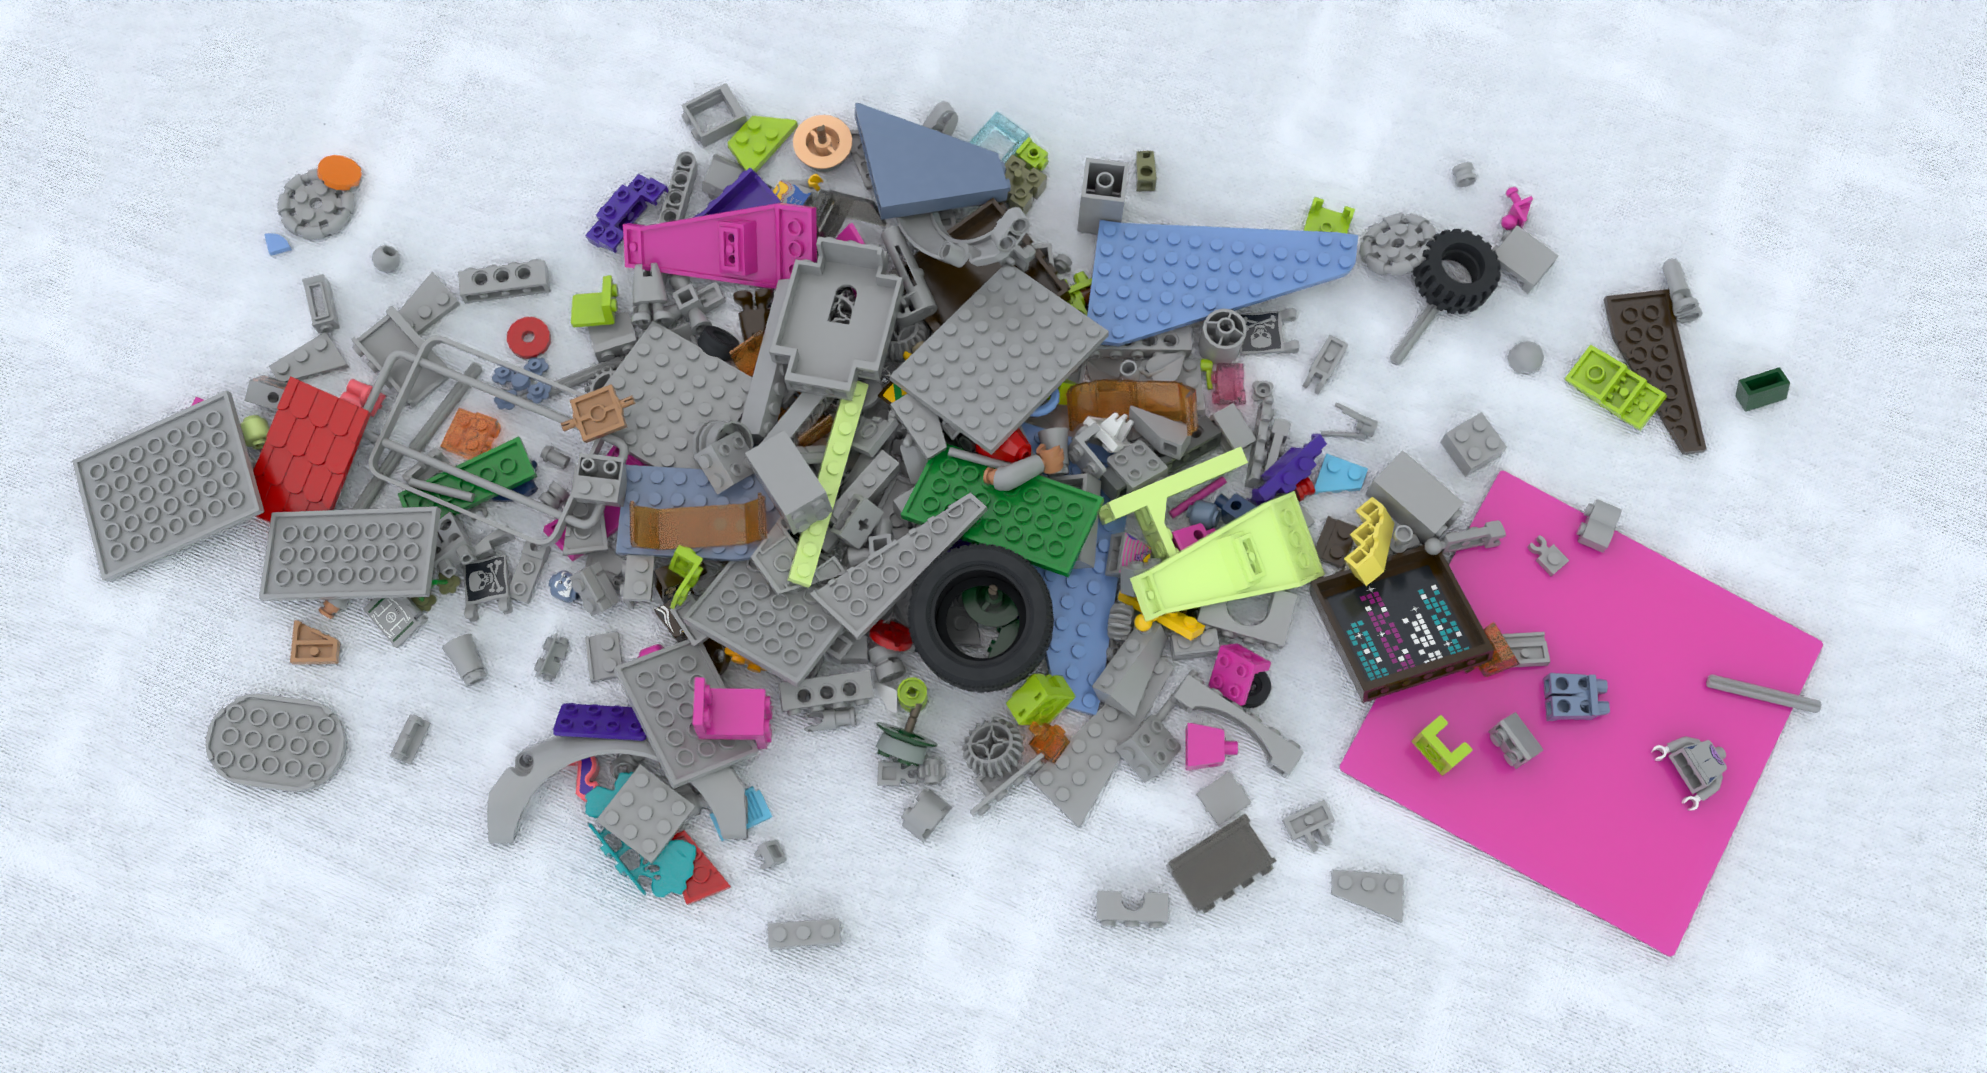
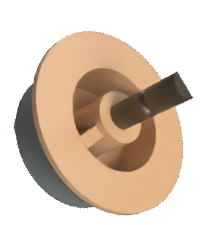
[793,115,852,172]

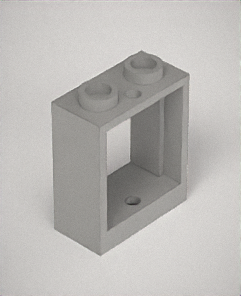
[681,83,747,147]

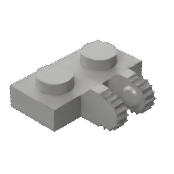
[1282,800,1335,852]

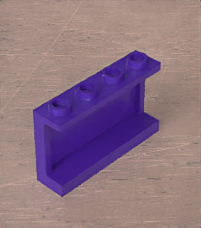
[694,168,782,258]

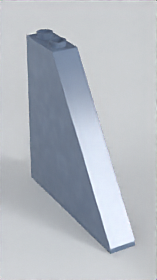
[855,103,1011,220]

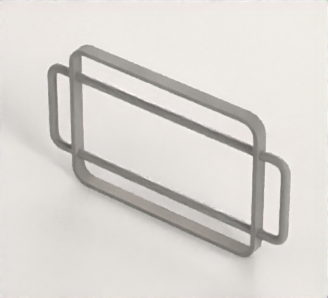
[362,336,629,547]

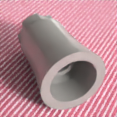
[1037,427,1069,477]
[442,634,487,687]

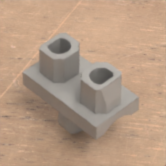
[998,239,1036,272]

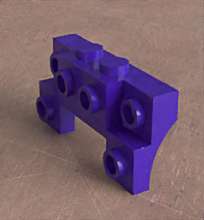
[585,174,669,253]
[1246,433,1327,506]

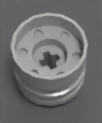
[692,420,753,455]

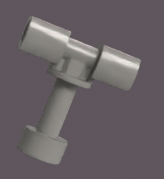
[1387,525,1421,557]

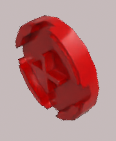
[869,620,913,651]

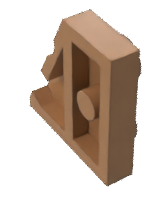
[290,620,340,665]

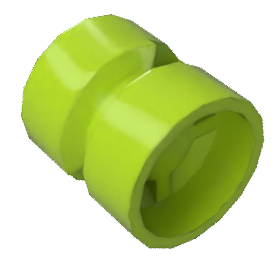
[897,677,928,713]

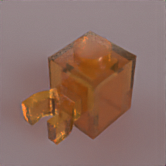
[1028,721,1070,764]

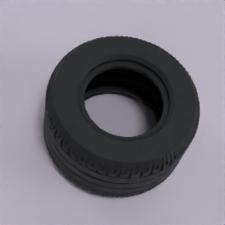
[908,543,1054,693]

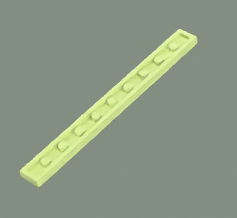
[787,380,869,588]

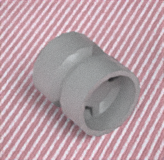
[868,645,906,683]

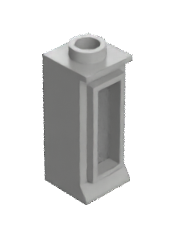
[302,274,340,334]

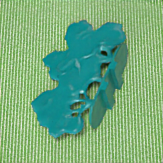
[585,772,696,898]

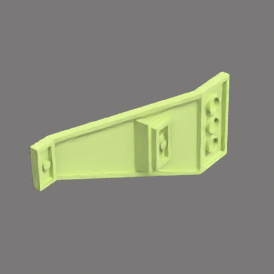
[1130,491,1325,621]

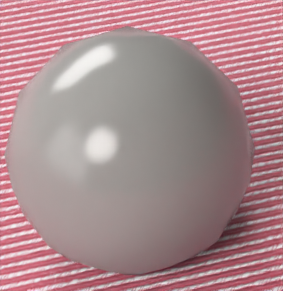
[372,245,400,272]

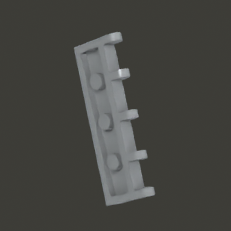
[1245,396,1274,488]

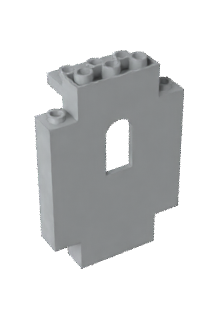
[769,237,904,401]

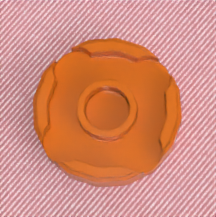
[317,155,362,191]

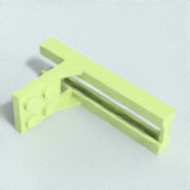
[1099,447,1248,561]

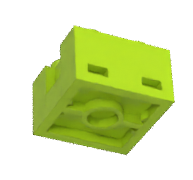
[1006,673,1076,726]

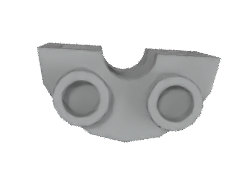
[901,789,953,843]

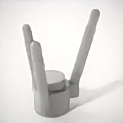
[1321,402,1378,440]

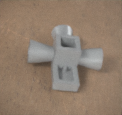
[663,275,726,335]
[848,519,894,567]

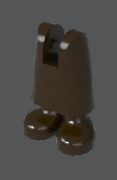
[733,288,774,352]

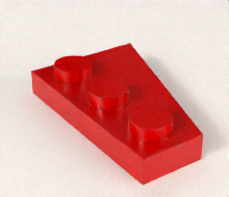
[671,830,732,905]

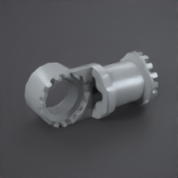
[609,754,645,780]

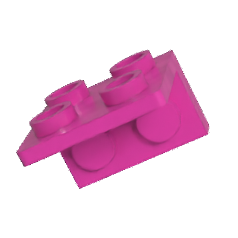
[1208,643,1272,706]

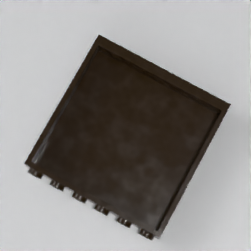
[889,197,1071,333]

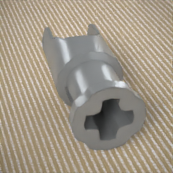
[804,707,857,732]

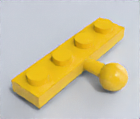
[1118,591,1205,641]

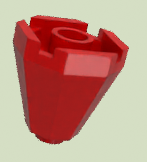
[975,428,1031,463]

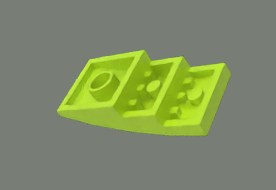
[1564,344,1667,431]

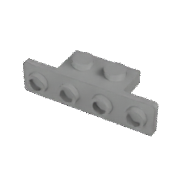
[970,752,1045,817]

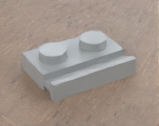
[585,632,623,682]
[1498,632,1550,668]

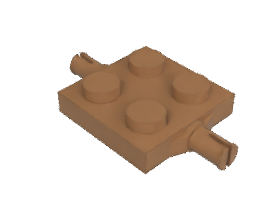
[561,384,636,443]

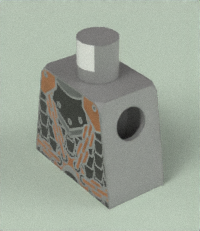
[244,375,287,410]

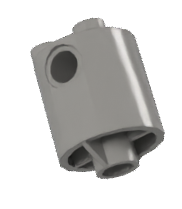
[1198,308,1247,366]

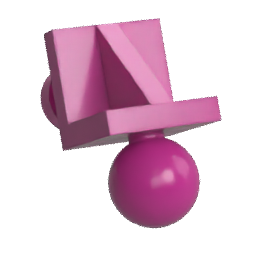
[1501,187,1533,230]

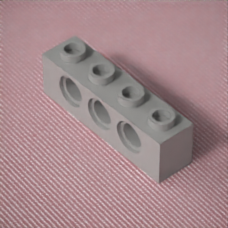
[458,259,551,304]
[778,670,874,716]

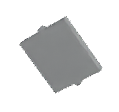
[1196,772,1252,826]

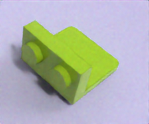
[571,275,619,327]
[668,544,703,610]

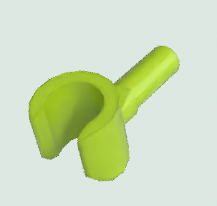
[1200,359,1213,390]

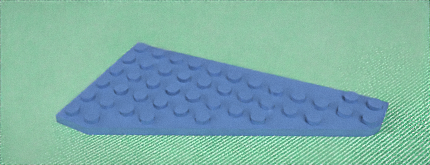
[1087,220,1358,347]
[1021,422,1127,716]

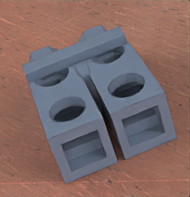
[1543,673,1610,721]

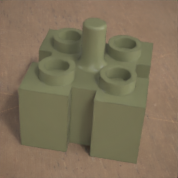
[998,154,1047,215]

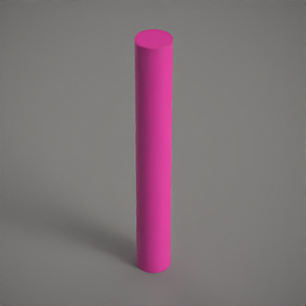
[1168,476,1227,519]

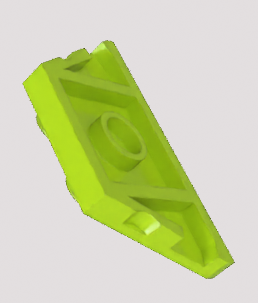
[727,115,798,173]

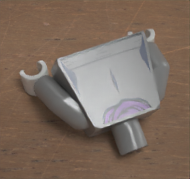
[1651,736,1727,811]

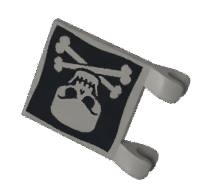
[1240,308,1300,355]
[463,554,513,622]

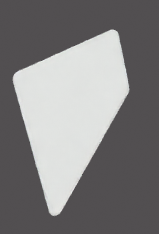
[874,681,897,713]

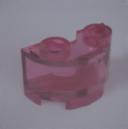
[1211,363,1246,406]

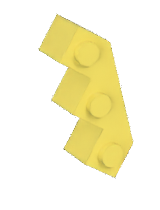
[1344,497,1395,586]

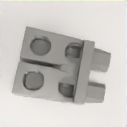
[434,512,476,578]

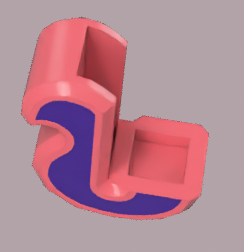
[568,756,601,802]

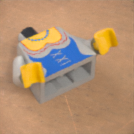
[766,174,823,206]

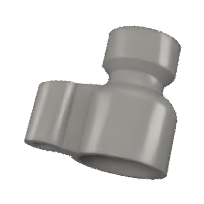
[674,783,710,818]

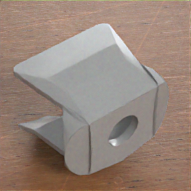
[892,439,928,484]

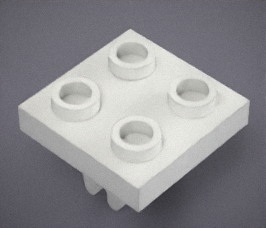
[1083,413,1134,453]

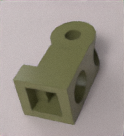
[1136,151,1157,192]

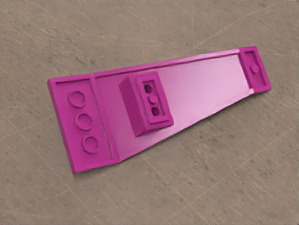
[623,203,817,289]

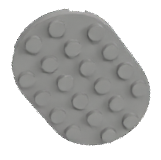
[205,694,346,792]

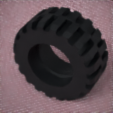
[1413,229,1501,315]

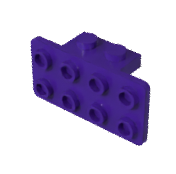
[553,703,647,741]

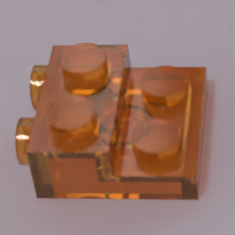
[440,408,501,459]

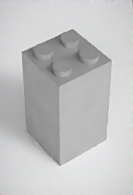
[1077,158,1129,234]
[745,430,833,535]
[1365,450,1464,544]

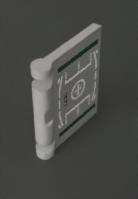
[363,597,428,648]

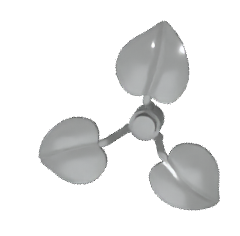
[1087,353,1185,441]

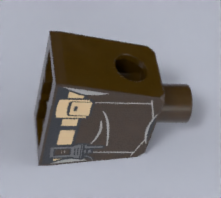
[654,562,707,604]

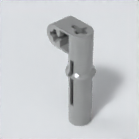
[881,226,938,327]

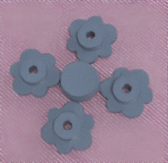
[492,357,551,410]

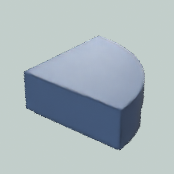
[264,233,292,256]

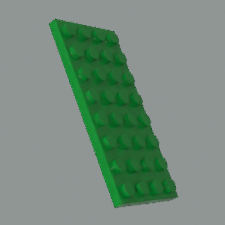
[901,444,1104,578]

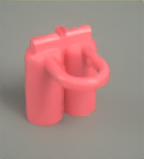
[340,379,386,417]

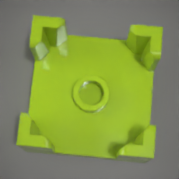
[1303,197,1355,234]
[1411,715,1473,776]

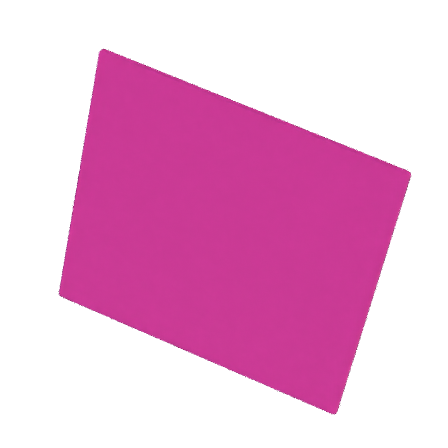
[1339,470,1823,957]

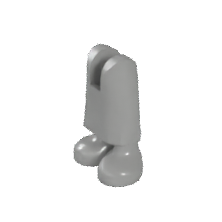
[1663,258,1703,322]
[631,263,673,326]

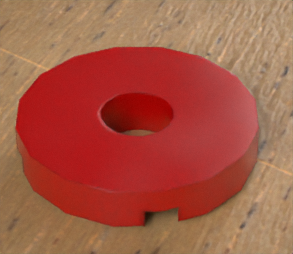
[507,317,551,359]

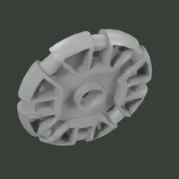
[277,169,355,240]
[1360,213,1436,276]

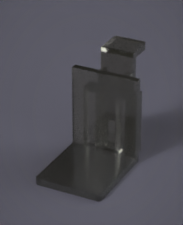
[812,189,887,255]

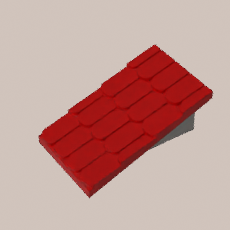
[253,376,371,524]

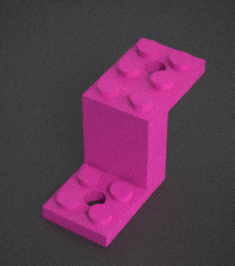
[693,677,773,749]

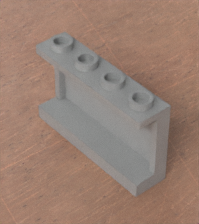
[351,306,449,408]

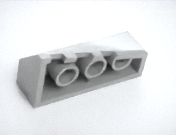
[828,449,900,528]
[1092,622,1168,718]

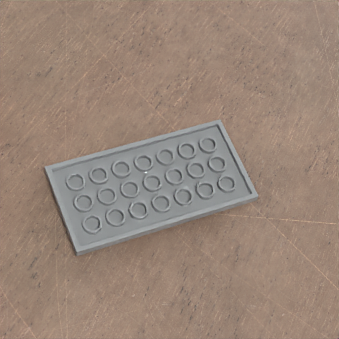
[259,507,441,601]

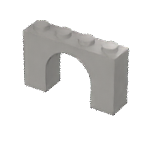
[1195,591,1298,651]

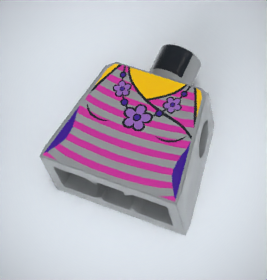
[1105,532,1152,578]

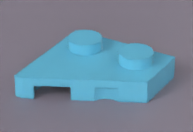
[1314,453,1368,495]

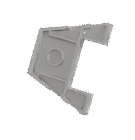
[750,516,846,595]

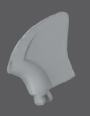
[586,541,626,590]

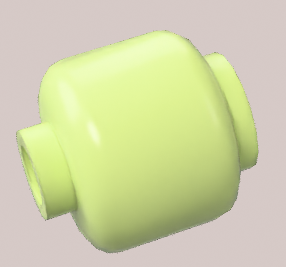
[240,415,270,450]

